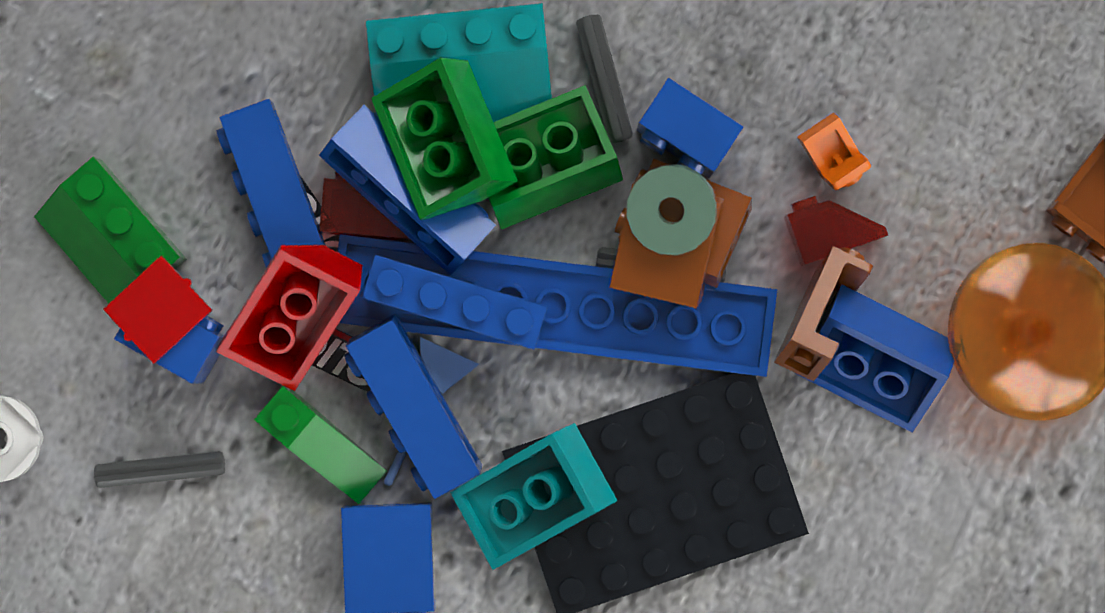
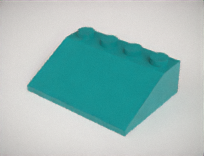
[366,3,552,122]

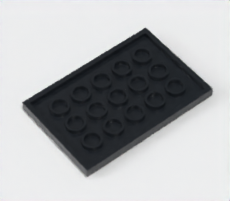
[502,373,809,613]

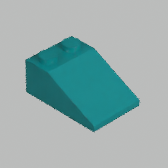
[450,423,618,570]

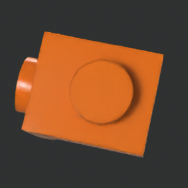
[797,112,872,190]

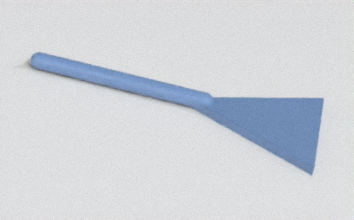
[384,337,479,486]

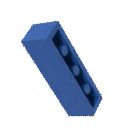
[216,99,326,268]
[319,105,496,275]
[362,255,547,350]
[344,313,483,499]

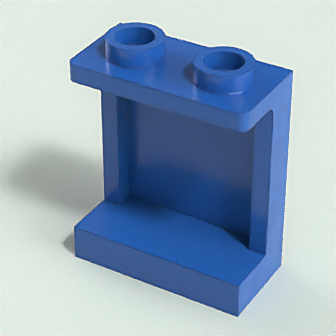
[341,502,436,613]

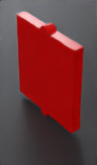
[103,255,213,364]

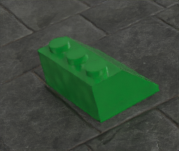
[371,57,518,220]
[488,85,623,230]
[34,156,187,304]

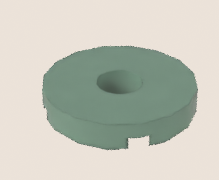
[626,165,717,255]

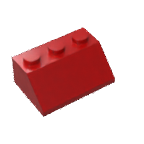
[216,245,363,391]

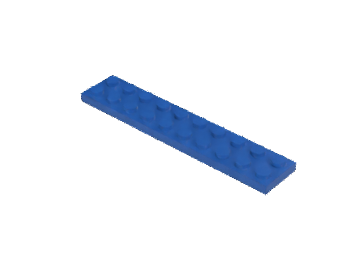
[338,234,778,377]

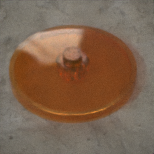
[948,243,1105,421]

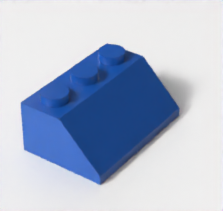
[795,285,960,433]

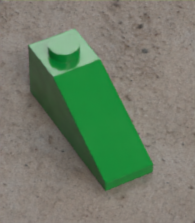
[254,386,388,504]

